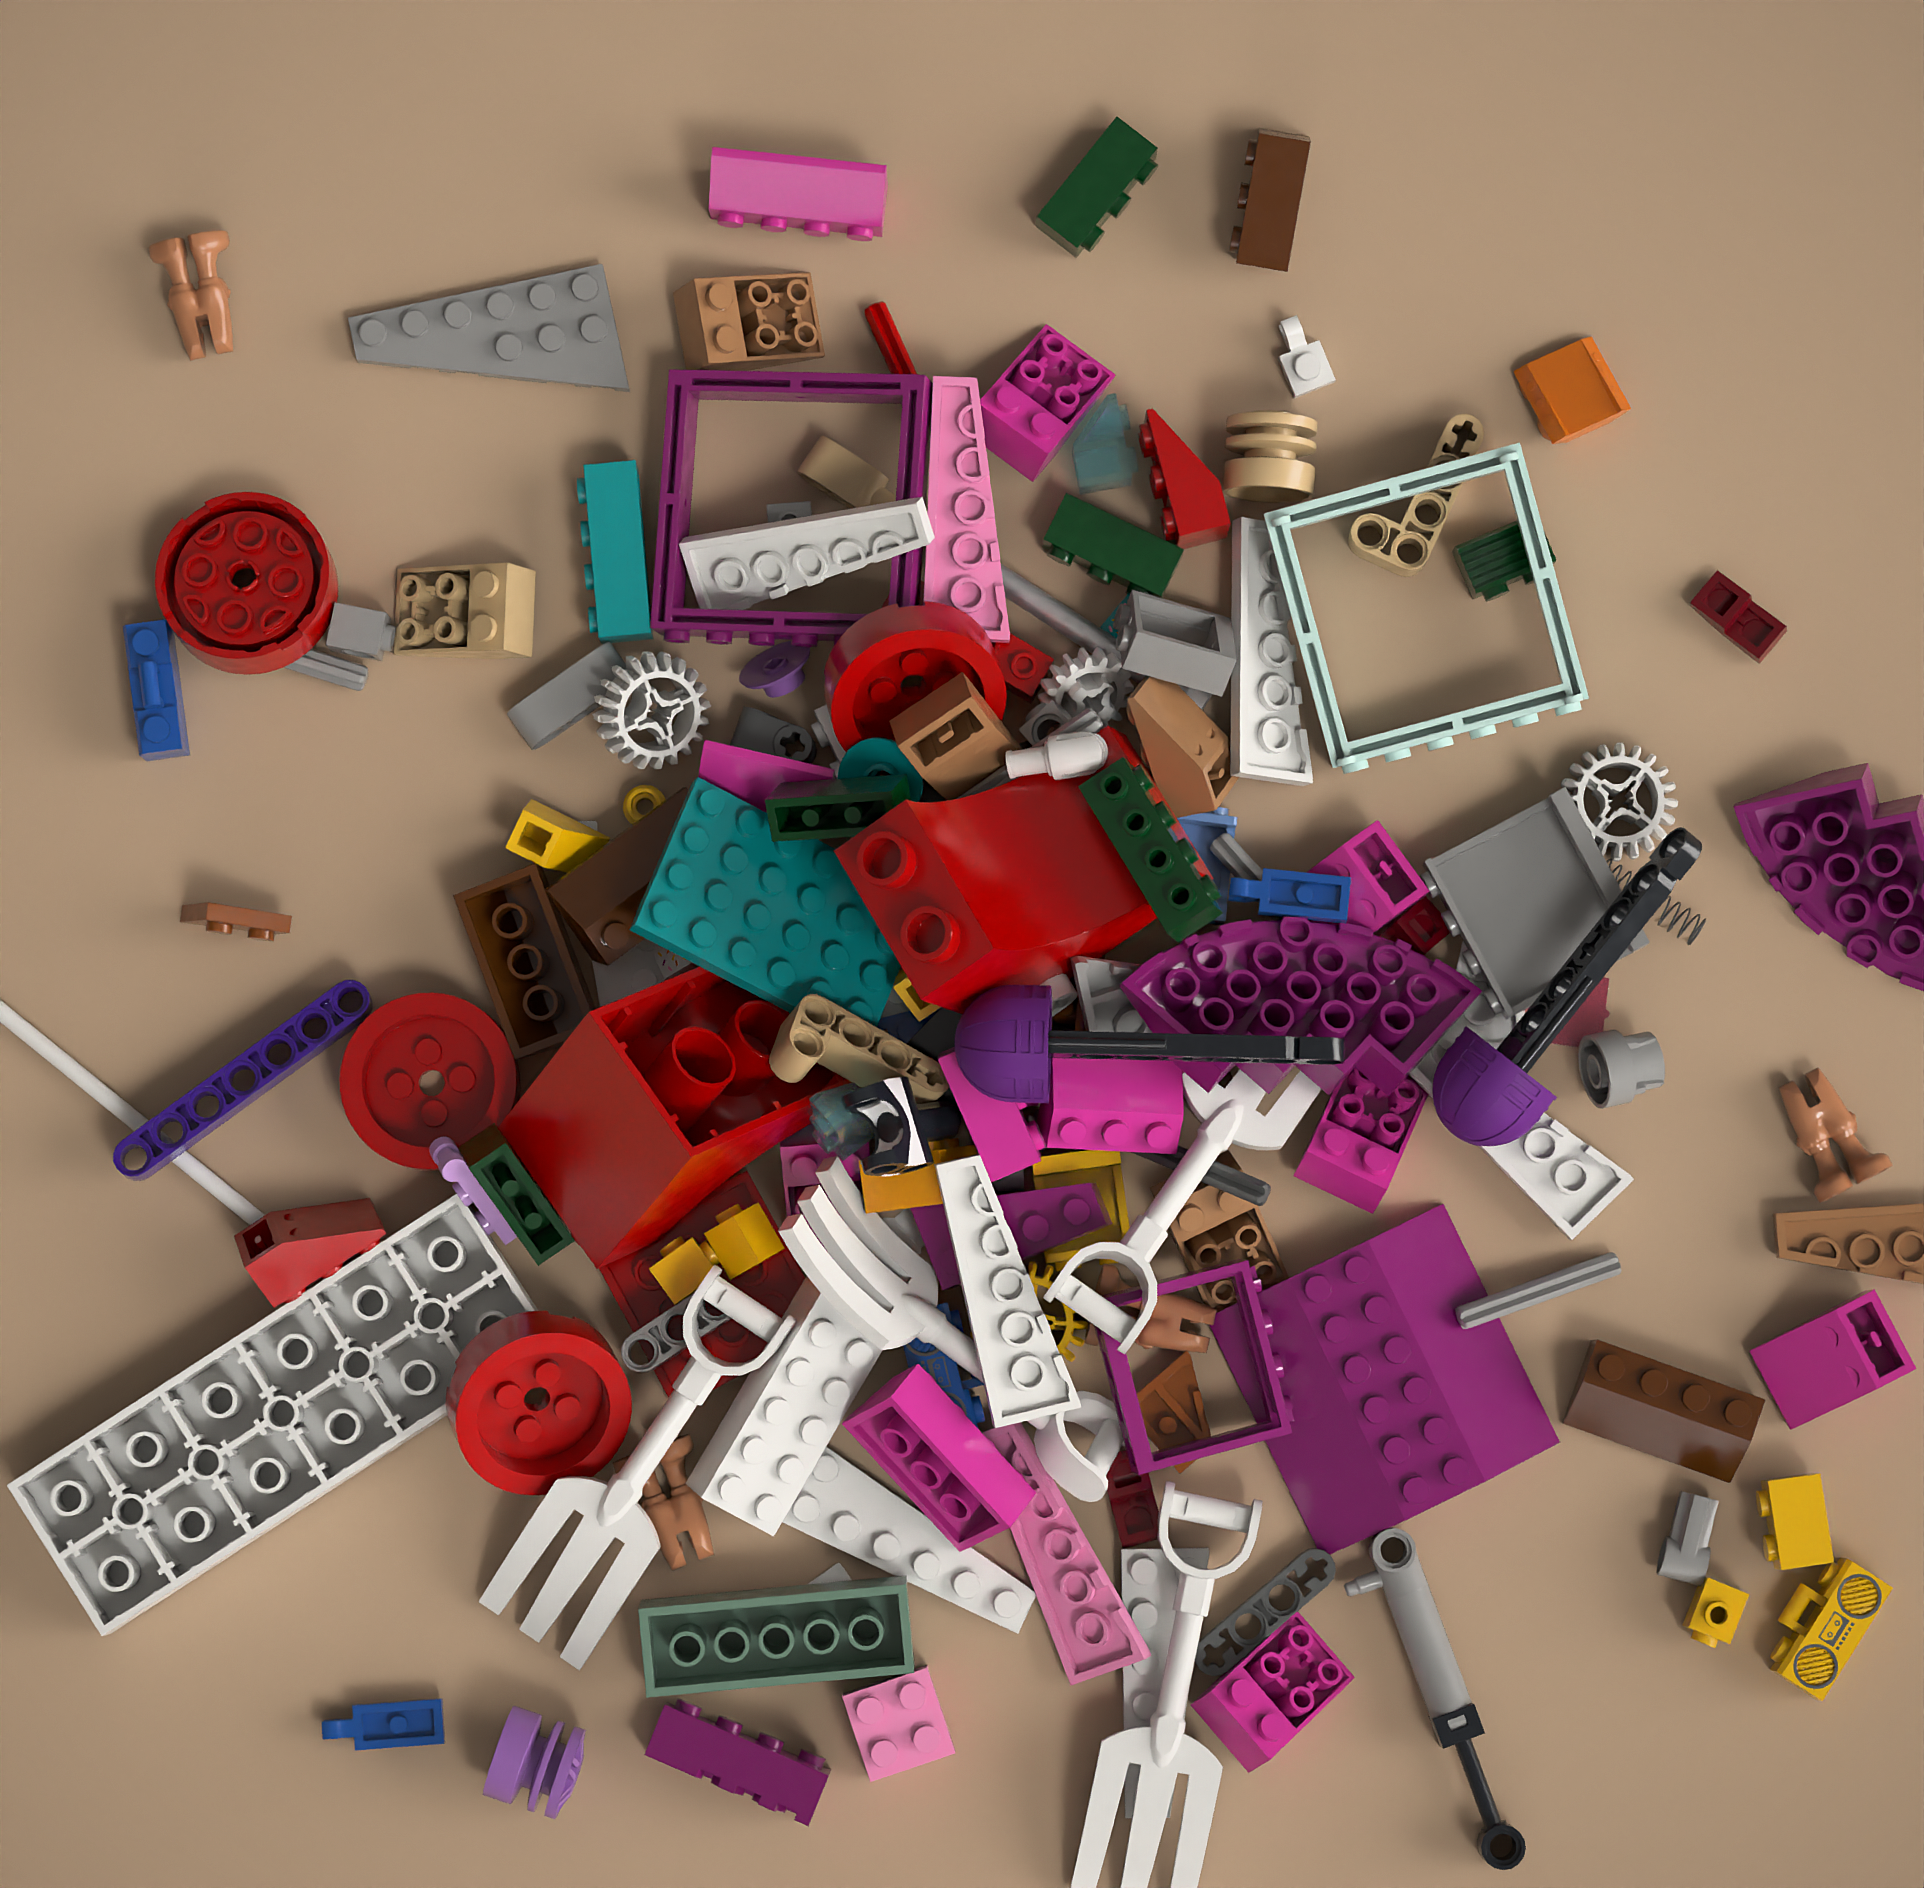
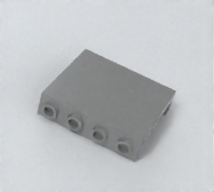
[1420,787,1650,1020]

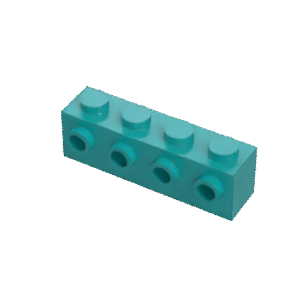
[577,460,654,644]

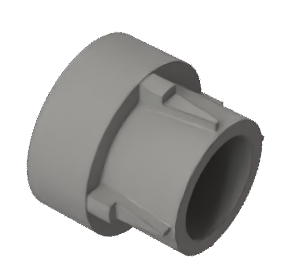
[1578,1030,1665,1109]

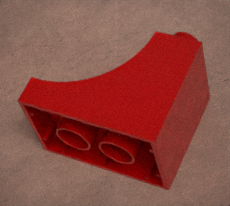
[834,725,1214,1014]
[498,967,861,1269]

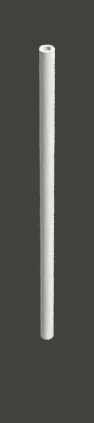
[0,1000,265,1225]

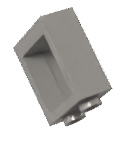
[1113,590,1237,697]

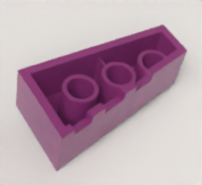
[910,1183,1113,1290]
[644,1698,831,1827]

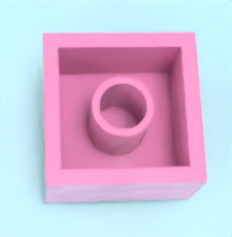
[842,1665,955,1782]

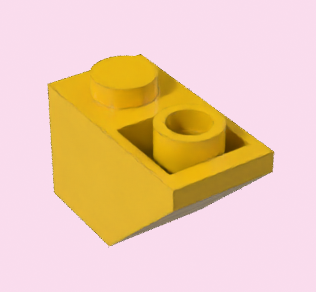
[505,799,610,873]

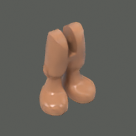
[148,230,233,361]
[1778,1067,1893,1203]
[1084,1264,1217,1353]
[613,1434,714,1571]

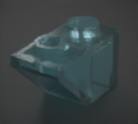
[1072,393,1138,495]
[809,1082,874,1161]

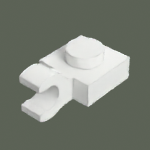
[1278,315,1336,399]

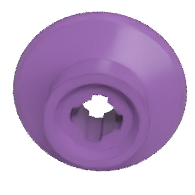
[739,641,810,698]

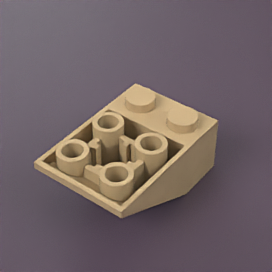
[394,563,536,659]

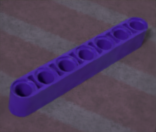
[113,980,373,1181]

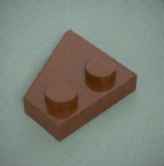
[180,902,292,941]
[1137,1351,1211,1474]

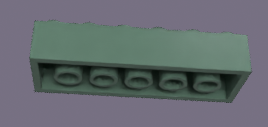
[638,1575,915,1698]

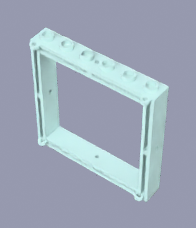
[1264,442,1589,774]

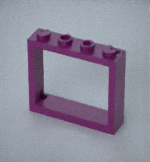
[1094,1259,1294,1475]

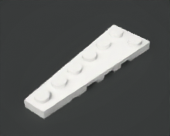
[679,497,935,610]
[1230,517,1313,786]
[1409,1037,1634,1240]
[934,1154,1081,1428]
[782,1447,1036,1634]
[1121,1548,1209,1818]

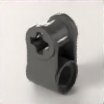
[730,707,817,764]

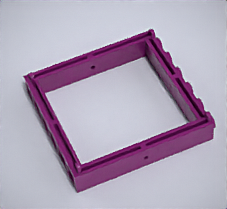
[650,369,933,648]

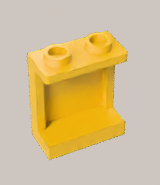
[1032,1150,1130,1271]

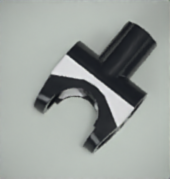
[841,1077,961,1177]

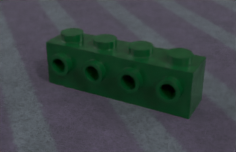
[1078,757,1223,942]

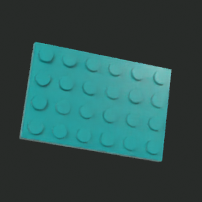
[629,777,901,1027]

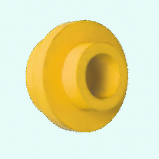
[623,785,666,825]

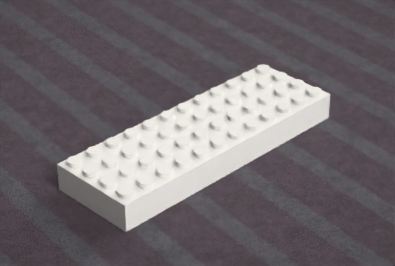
[7,1194,538,1636]

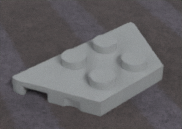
[1070,956,1152,1033]

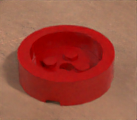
[155,492,338,675]
[824,601,1007,776]
[340,992,521,1171]
[446,1310,632,1496]

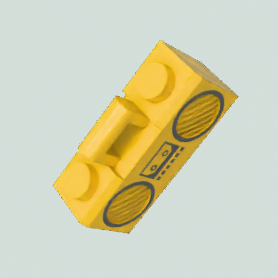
[1770,1557,1893,1701]

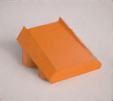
[1513,336,1631,444]

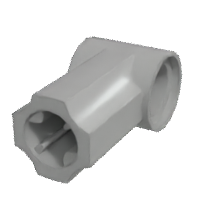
[1656,1491,1719,1586]

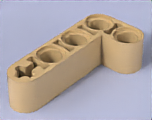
[1348,414,1484,577]
[769,994,949,1104]

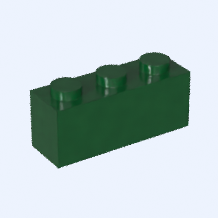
[1036,117,1158,258]
[1042,493,1184,598]
[765,774,911,842]
[458,1123,575,1266]

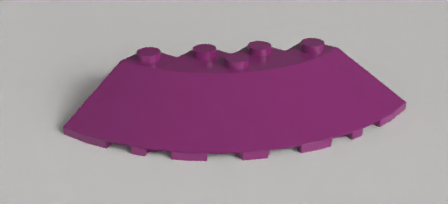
[1733,763,1924,991]
[1119,917,1482,1096]

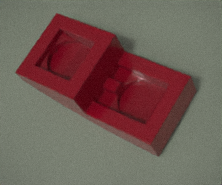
[1690,570,1787,664]
[1379,896,1450,956]
[1106,1450,1159,1549]

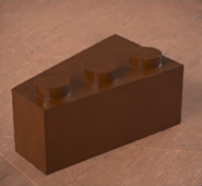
[1229,128,1311,272]

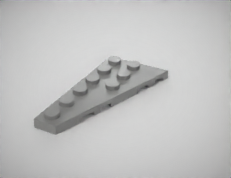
[348,264,630,392]

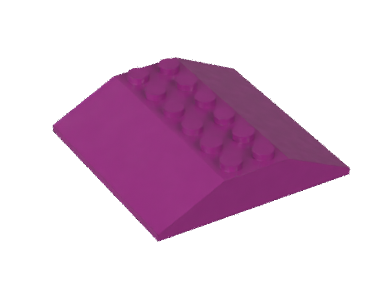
[1209,1204,1560,1554]

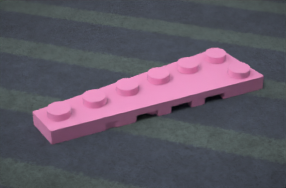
[924,376,1010,643]
[982,1422,1152,1685]

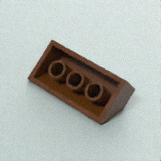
[545,787,689,966]
[453,863,596,1060]
[1562,1339,1766,1483]

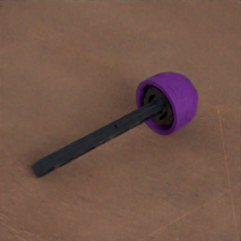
[1432,827,1702,1146]
[955,985,1345,1103]

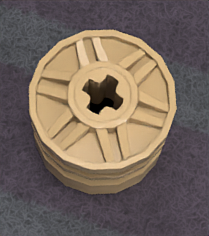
[1223,410,1317,503]

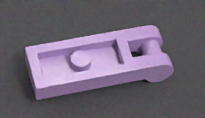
[429,1137,517,1245]

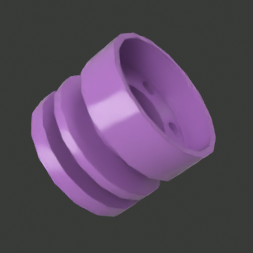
[483,1706,586,1819]

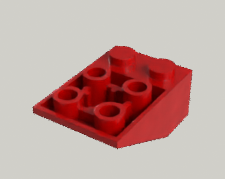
[1138,408,1231,549]
[234,1198,386,1308]

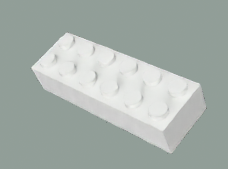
[686,1276,882,1536]

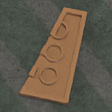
[1773,1203,1924,1284]

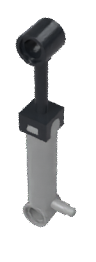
[1344,1527,1526,1870]

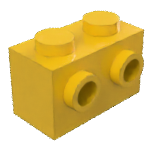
[1756,1473,1834,1570]

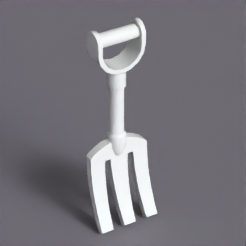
[1043,1070,1321,1355]
[778,1156,1125,1502]
[479,1265,796,1671]
[1070,1481,1263,1888]

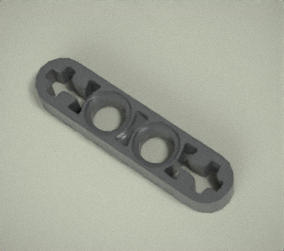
[1195,1548,1336,1676]

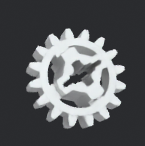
[1038,647,1134,730]

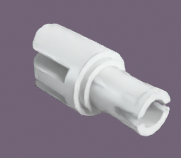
[1005,731,1108,780]

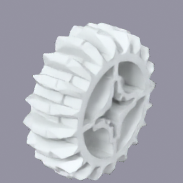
[592,651,711,769]
[1561,743,1678,862]

